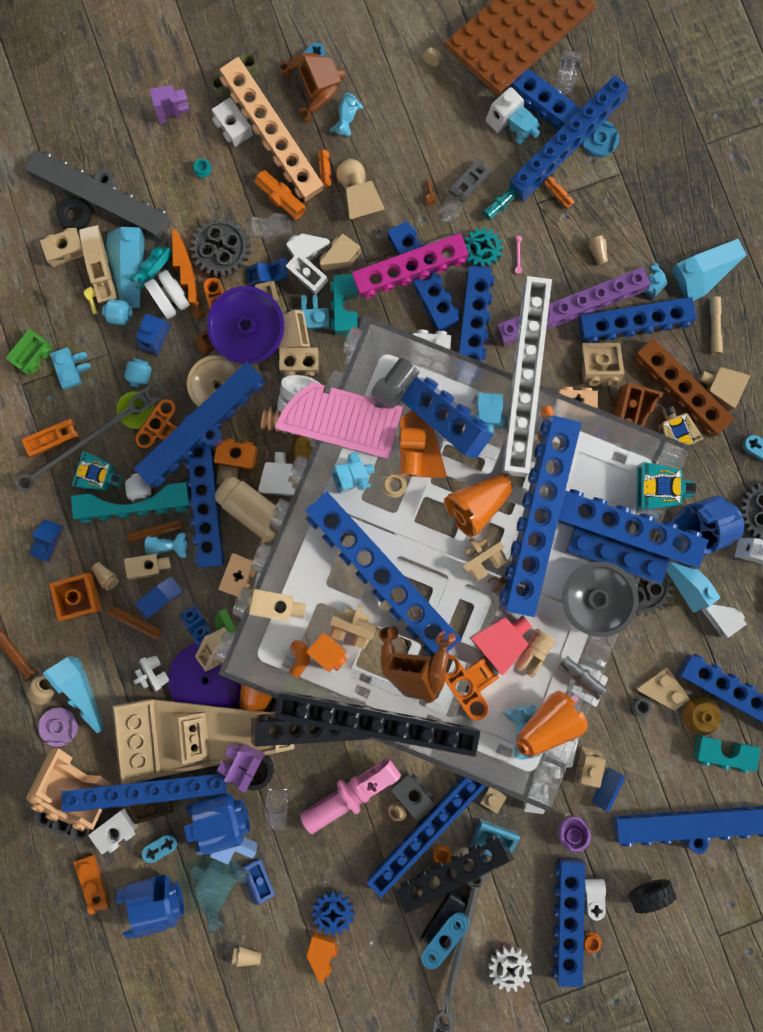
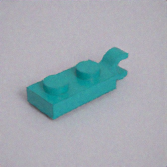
[129,247,173,289]

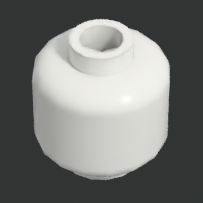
[125,474,151,503]

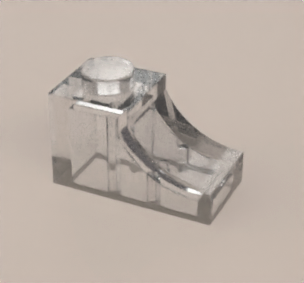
[554,50,582,94]

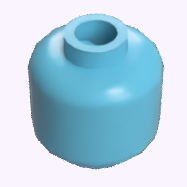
[102,299,132,325]
[124,358,152,388]

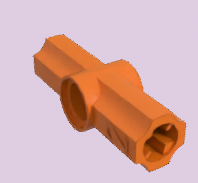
[254,170,306,220]

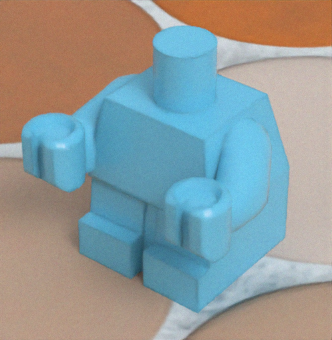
[509,106,540,145]
[643,263,667,301]
[472,393,507,436]
[330,452,375,494]

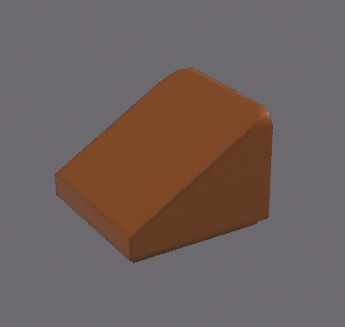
[194,330,215,356]

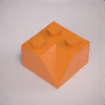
[49,573,103,621]

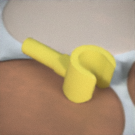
[84,286,98,315]

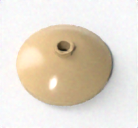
[187,355,239,406]

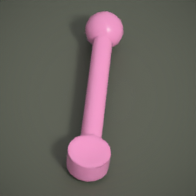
[515,235,522,275]

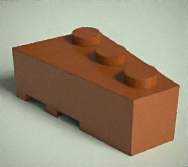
[607,383,664,446]

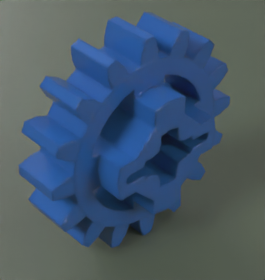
[312,890,355,937]

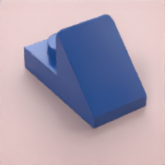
[29,520,64,562]

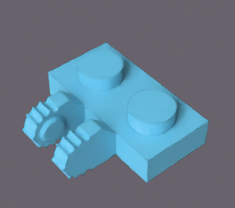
[291,295,330,330]
[50,347,91,390]

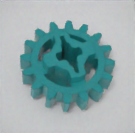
[464,227,504,268]

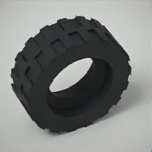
[629,879,677,914]

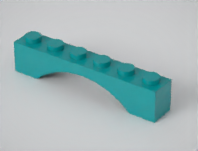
[71,482,191,523]

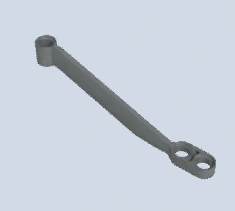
[15,384,163,491]
[433,867,490,1032]

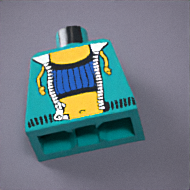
[72,451,122,492]
[636,462,696,511]

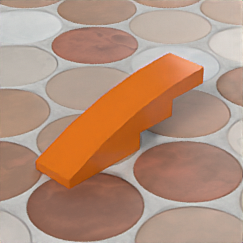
[172,229,199,308]

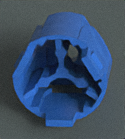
[672,496,744,556]
[184,794,250,855]
[116,875,184,940]

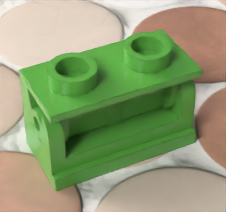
[6,328,53,376]

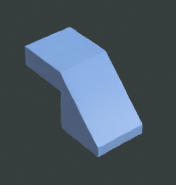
[210,837,257,864]

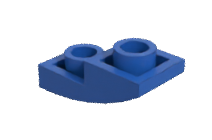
[179,605,213,648]

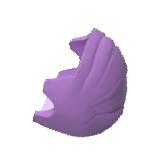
[557,817,591,852]

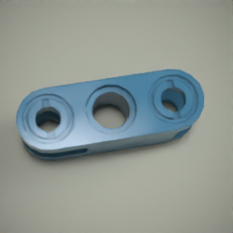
[421,912,470,970]

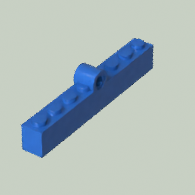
[134,361,265,488]
[613,805,763,854]

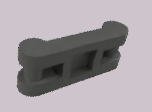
[449,159,493,204]

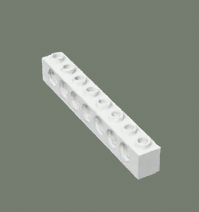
[501,276,552,477]

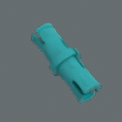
[482,187,517,221]

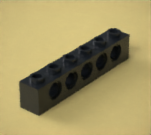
[251,714,371,747]
[395,835,514,914]

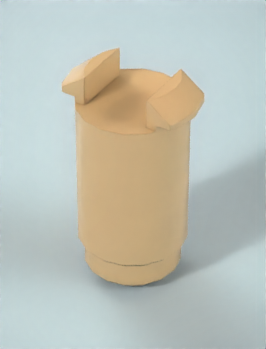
[215,477,288,543]

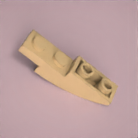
[79,225,118,303]

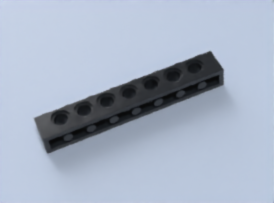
[274,691,481,757]

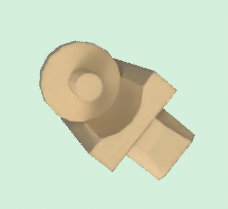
[461,538,508,582]
[330,604,377,649]

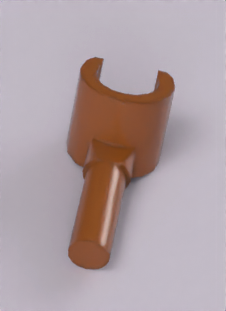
[424,179,436,206]
[190,301,204,322]
[487,576,507,592]

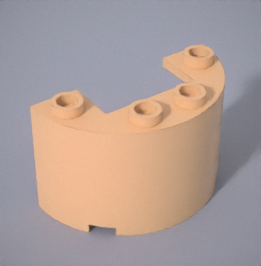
[26,748,113,831]

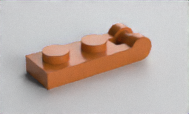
[21,419,80,457]
[74,854,110,915]

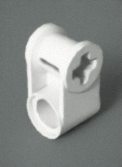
[584,879,606,921]

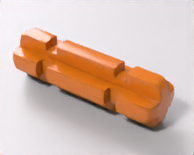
[318,150,332,187]
[544,177,574,208]

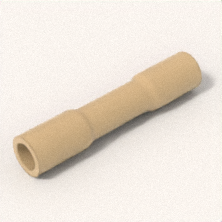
[709,296,723,355]

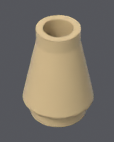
[588,235,608,265]
[91,562,119,591]
[231,946,261,967]

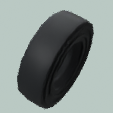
[57,197,92,231]

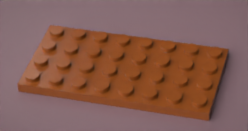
[444,0,596,96]

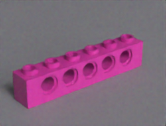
[352,233,469,299]

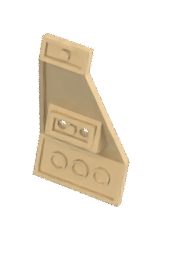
[112,699,294,785]

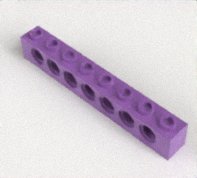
[497,267,650,347]

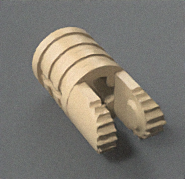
[515,629,556,678]

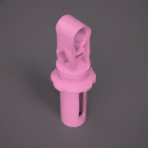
[300,758,401,834]

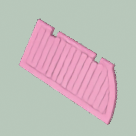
[275,382,403,460]

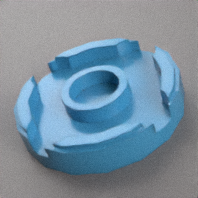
[582,120,619,158]

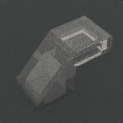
[247,213,293,239]

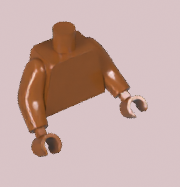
[280,53,345,122]
[379,626,456,703]

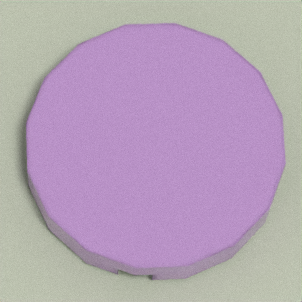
[38,707,79,747]

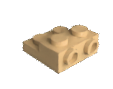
[581,343,624,386]

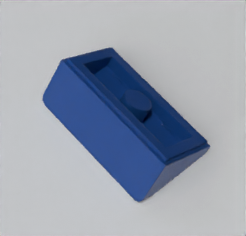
[592,768,625,812]
[239,858,275,905]

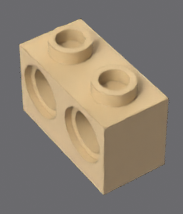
[279,347,319,377]
[195,627,235,672]

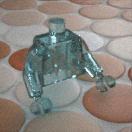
[189,860,251,934]

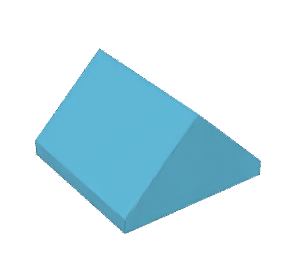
[470,818,520,856]

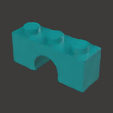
[330,275,358,336]
[693,735,761,774]

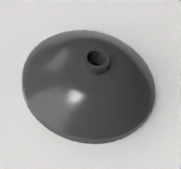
[562,562,639,637]

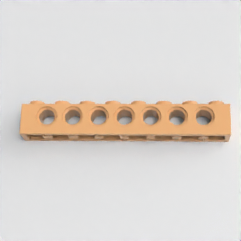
[219,57,324,202]

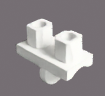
[133,656,169,692]

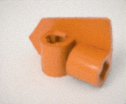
[399,410,447,478]

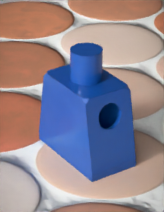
[136,313,171,356]

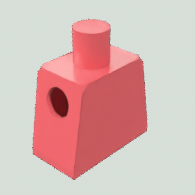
[470,615,532,675]

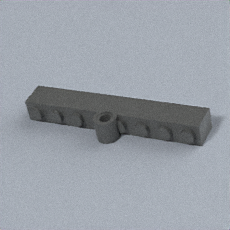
[25,150,171,241]

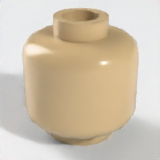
[27,676,56,705]

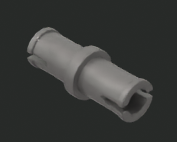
[558,656,607,700]

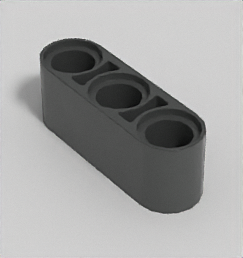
[34,812,94,841]

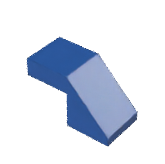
[246,258,289,287]
[135,576,183,619]

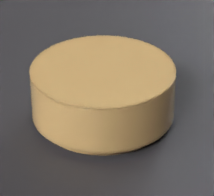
[423,47,442,67]

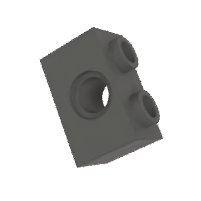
[391,772,435,821]

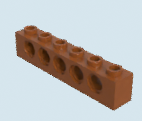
[633,338,735,438]

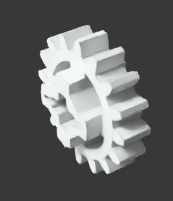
[488,945,532,992]

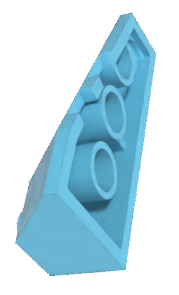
[106,227,145,308]
[671,239,747,301]
[666,545,720,613]
[43,656,106,733]

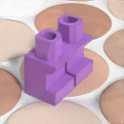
[150,85,190,124]
[217,743,265,793]

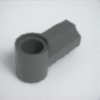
[371,358,417,409]

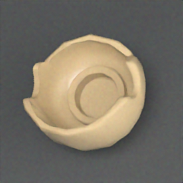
[336,159,366,188]

